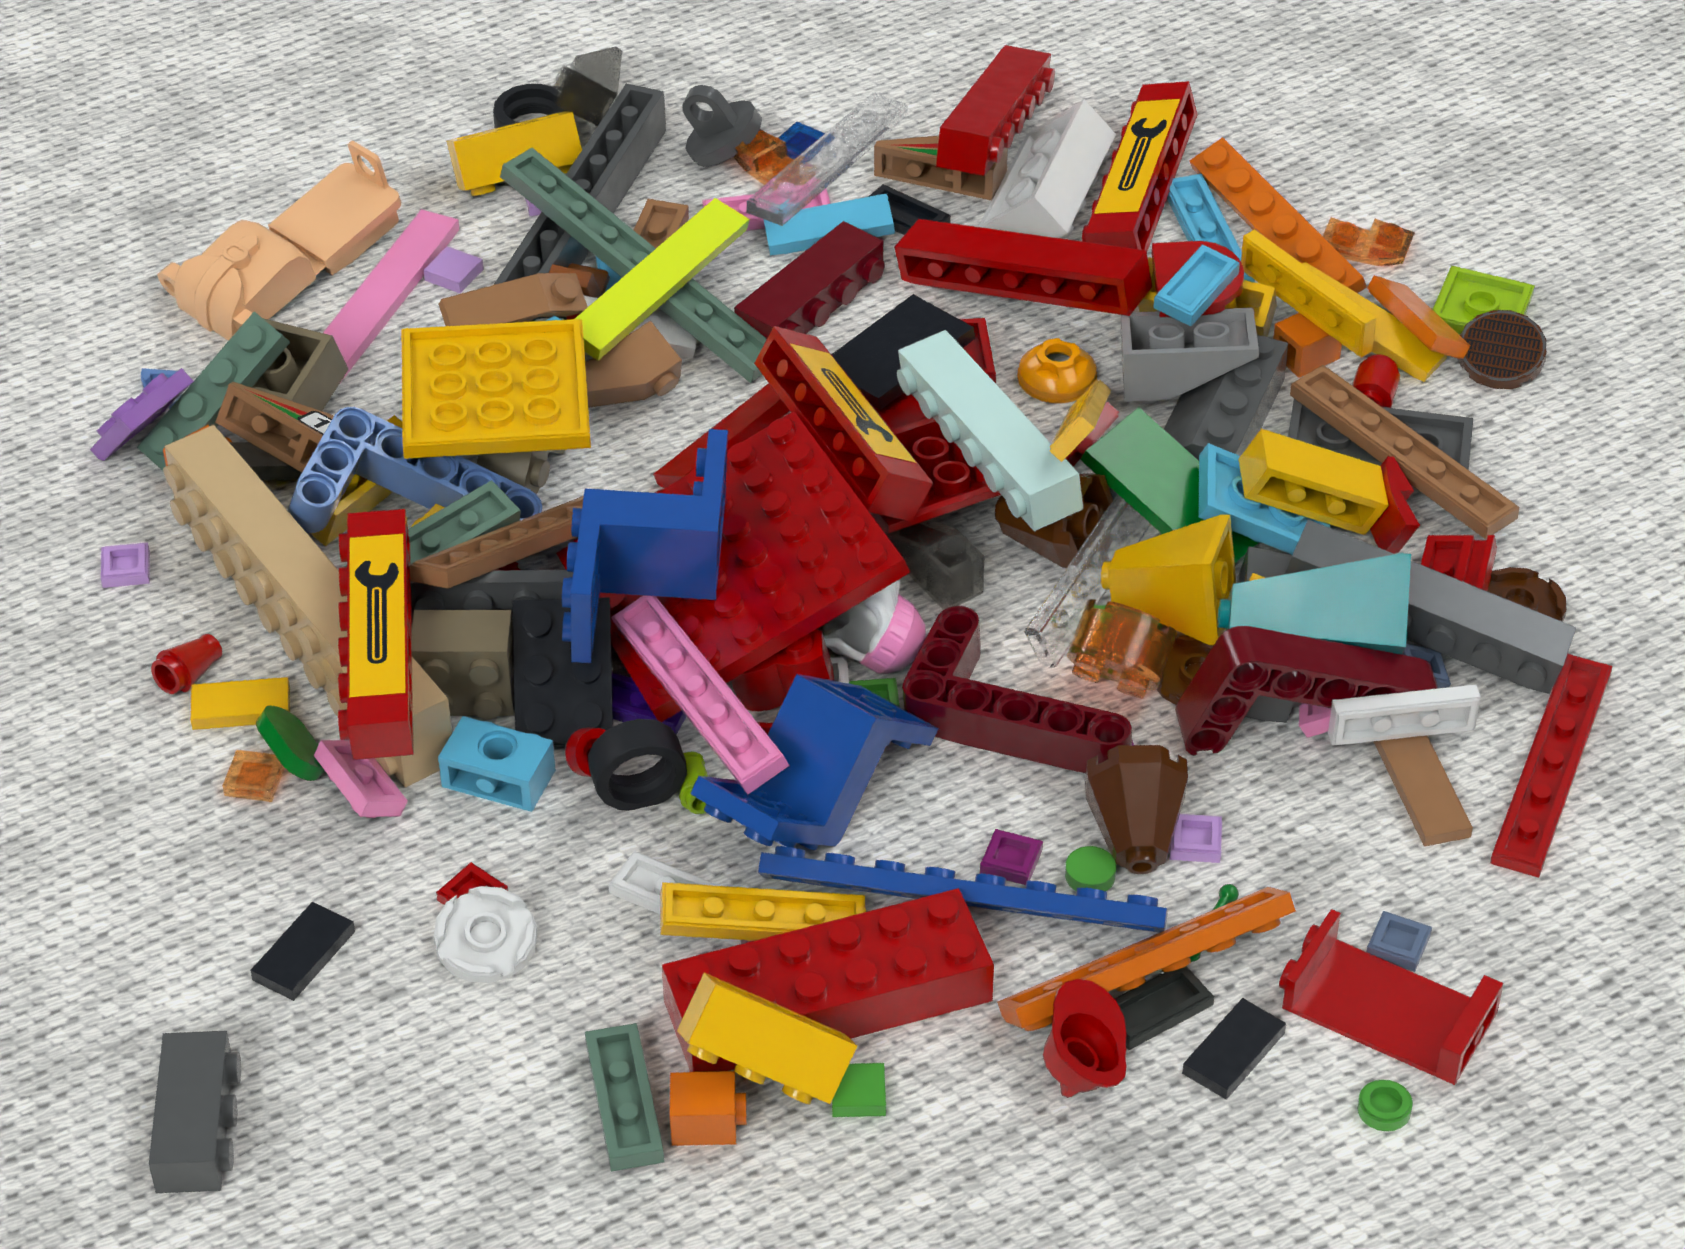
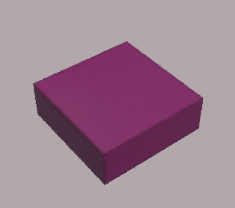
[980,829,1043,885]

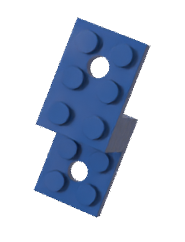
[562,429,728,663]
[690,674,939,850]

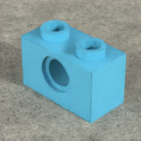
[438,716,556,812]

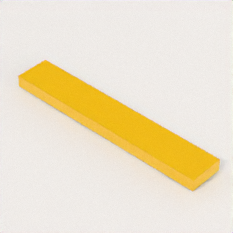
[1049,380,1111,462]

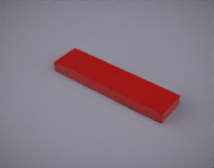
[653,383,790,488]

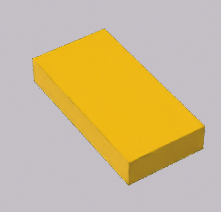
[190,677,290,730]

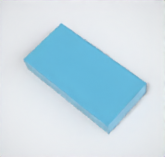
[1154,244,1240,326]

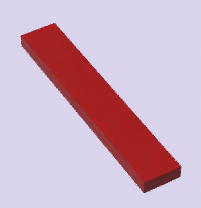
[1490,654,1613,878]

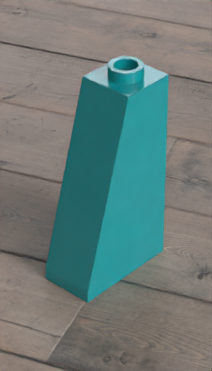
[1217,553,1411,655]

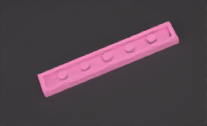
[323,209,460,383]
[611,595,789,795]

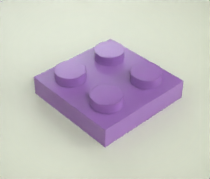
[90,368,194,461]

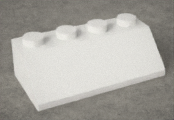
[978,99,1116,239]

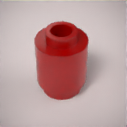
[1352,354,1400,408]

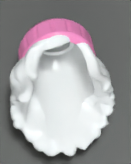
[822,580,926,674]

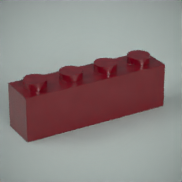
[734,221,885,339]

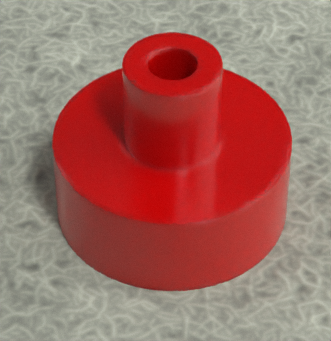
[565,728,606,777]

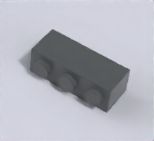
[149,1031,241,1194]

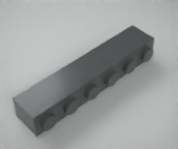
[1285,519,1576,694]

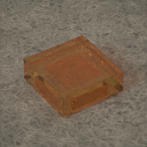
[222,750,285,802]

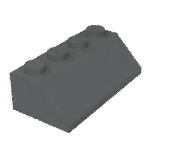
[1164,335,1288,460]

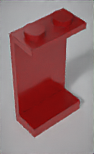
[1279,909,1504,1085]

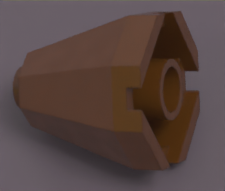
[995,473,1114,570]
[1085,745,1188,874]

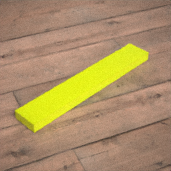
[575,198,750,361]

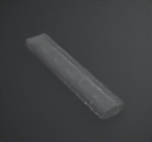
[746,93,908,226]
[1024,494,1151,668]

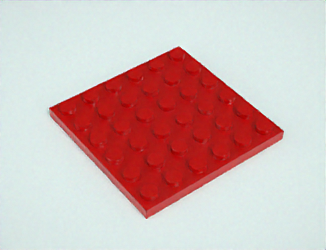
[556,411,910,722]

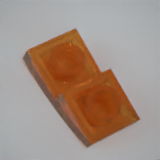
[733,129,816,192]
[1323,217,1415,266]

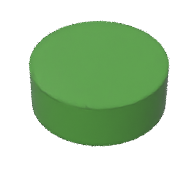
[1065,846,1116,891]
[1357,1080,1413,1131]

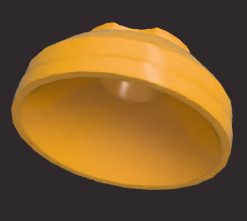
[1017,338,1097,403]

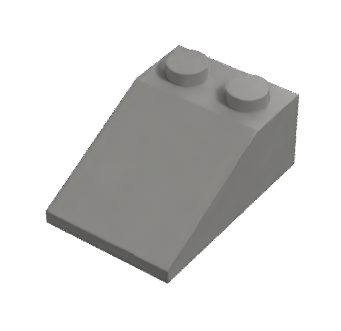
[1121,308,1259,404]

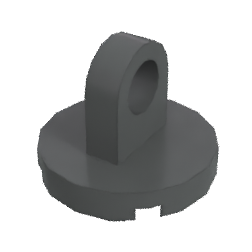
[682,85,762,167]

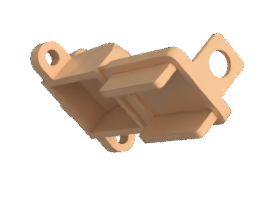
[158,140,401,341]

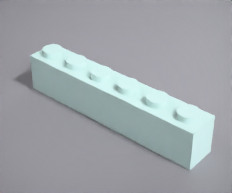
[897,330,1083,531]

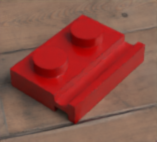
[1420,535,1497,591]

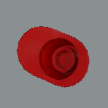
[1043,979,1127,1098]

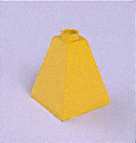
[1101,515,1236,645]

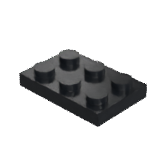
[513,597,614,745]

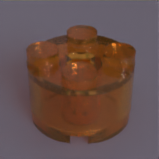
[1067,599,1177,699]

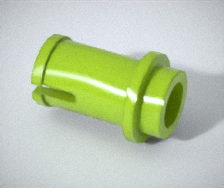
[679,751,708,814]

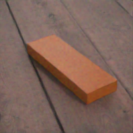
[1367,275,1471,359]

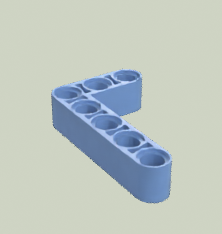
[288,407,542,533]

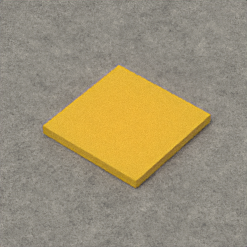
[401,319,591,459]

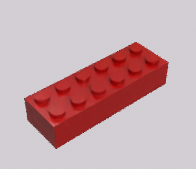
[662,888,994,1072]

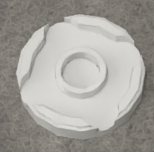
[434,886,537,983]

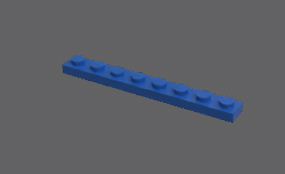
[758,846,1168,933]

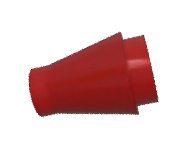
[151,634,222,694]

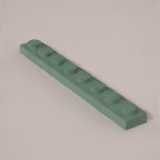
[500,148,767,383]

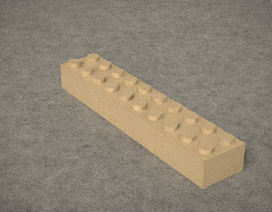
[163,425,452,788]

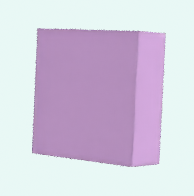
[424,246,484,293]
[101,543,150,588]
[1170,814,1222,863]

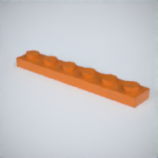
[1189,137,1367,293]
[997,887,1296,1031]

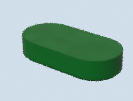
[256,705,325,781]

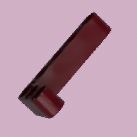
[902,606,1132,773]
[1175,626,1438,756]

